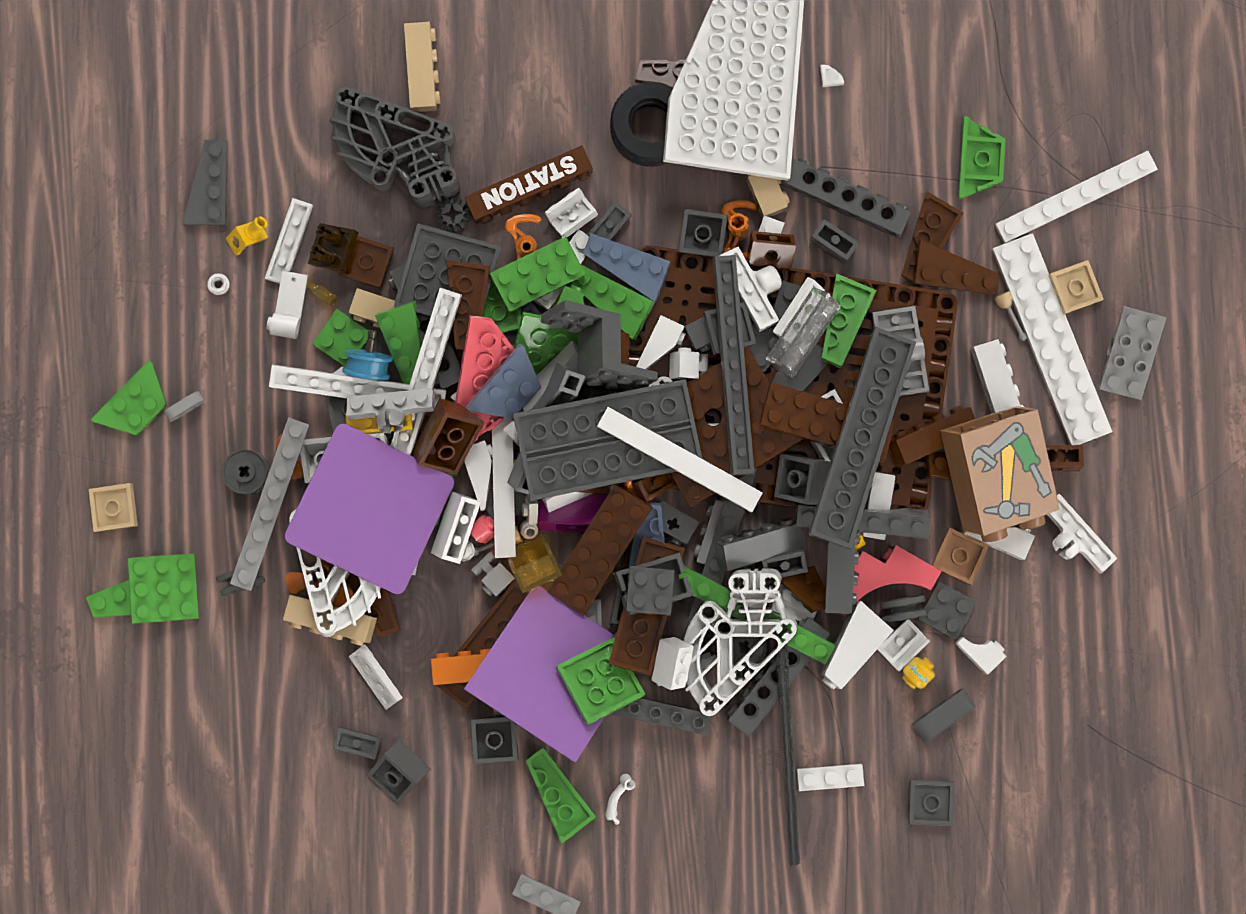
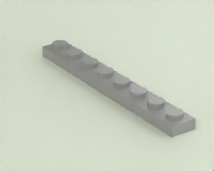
[230,417,309,591]

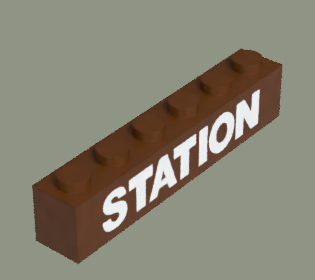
[465,145,593,224]

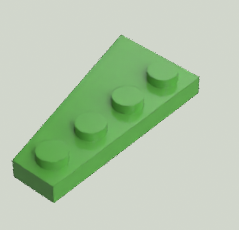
[526,747,596,844]

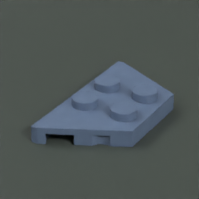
[466,343,541,419]

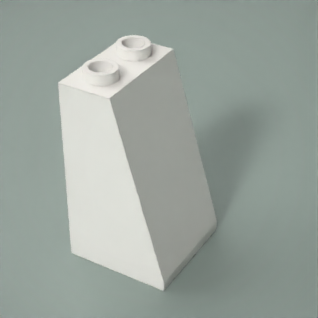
[821,601,894,689]

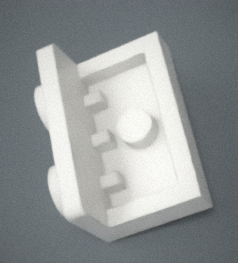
[545,188,598,238]

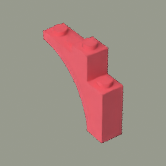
[839,545,941,616]

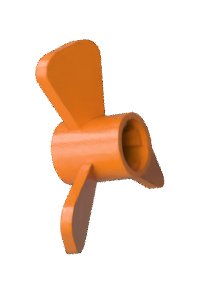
[285,559,354,607]

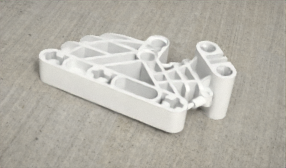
[290,510,381,637]
[684,569,797,716]

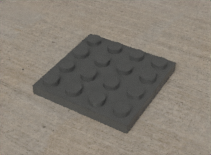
[394,223,501,317]

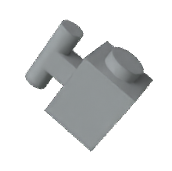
[471,552,516,596]

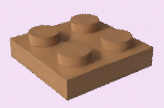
[931,527,989,585]

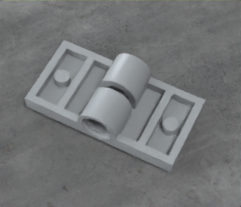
[872,306,929,397]
[1099,306,1167,400]

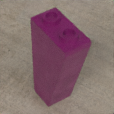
[537,494,608,533]

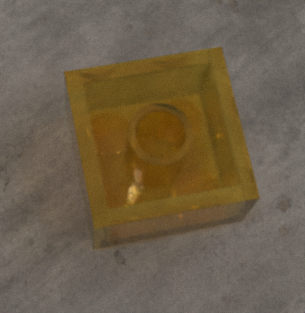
[507,533,562,593]

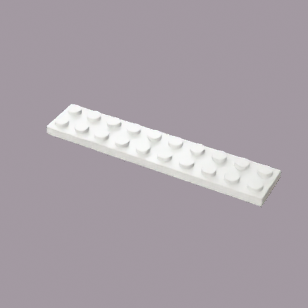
[992,233,1112,445]

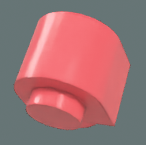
[471,515,494,544]

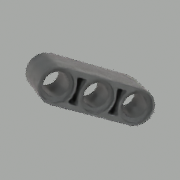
[912,688,976,742]

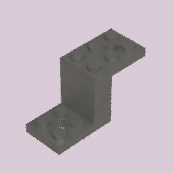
[541,300,658,392]

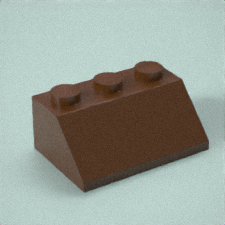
[413,398,484,475]

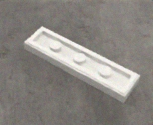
[265,198,314,284]

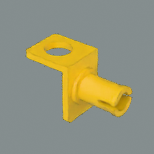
[226,216,268,256]

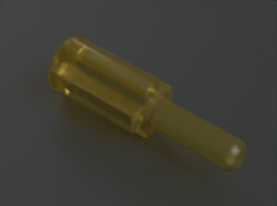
[306,279,338,307]

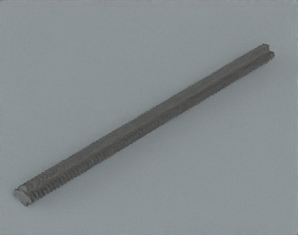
[776,644,801,866]

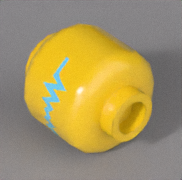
[902,657,935,689]

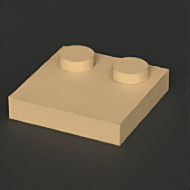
[1048,260,1104,314]
[89,483,138,532]

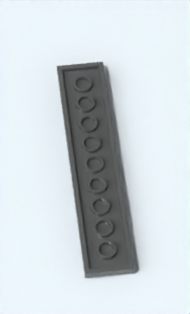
[808,327,916,549]

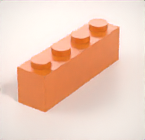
[431,649,491,685]

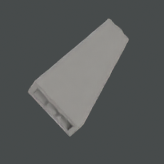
[523,341,578,411]

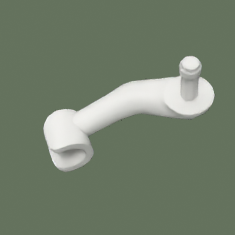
[605,774,635,825]

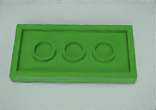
[489,236,586,313]

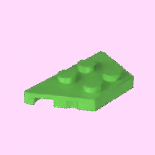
[958,116,1006,199]
[91,360,167,435]

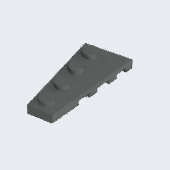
[182,140,228,226]
[772,335,828,391]

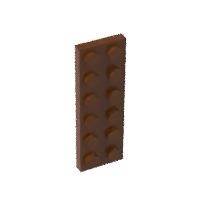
[759,382,896,462]
[548,484,653,616]
[608,537,685,676]
[436,580,529,709]

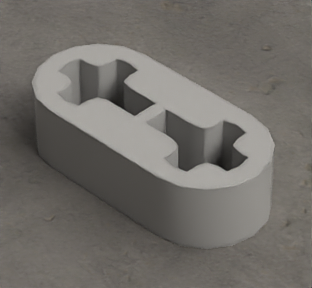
[164,391,205,422]

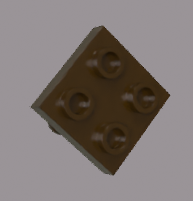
[308,223,359,273]

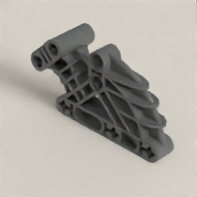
[329,86,461,209]

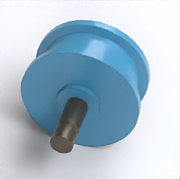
[342,330,393,380]

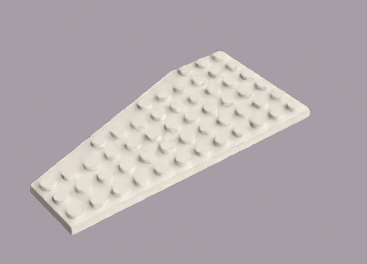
[663,0,804,181]

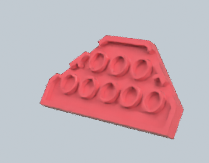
[455,316,515,441]

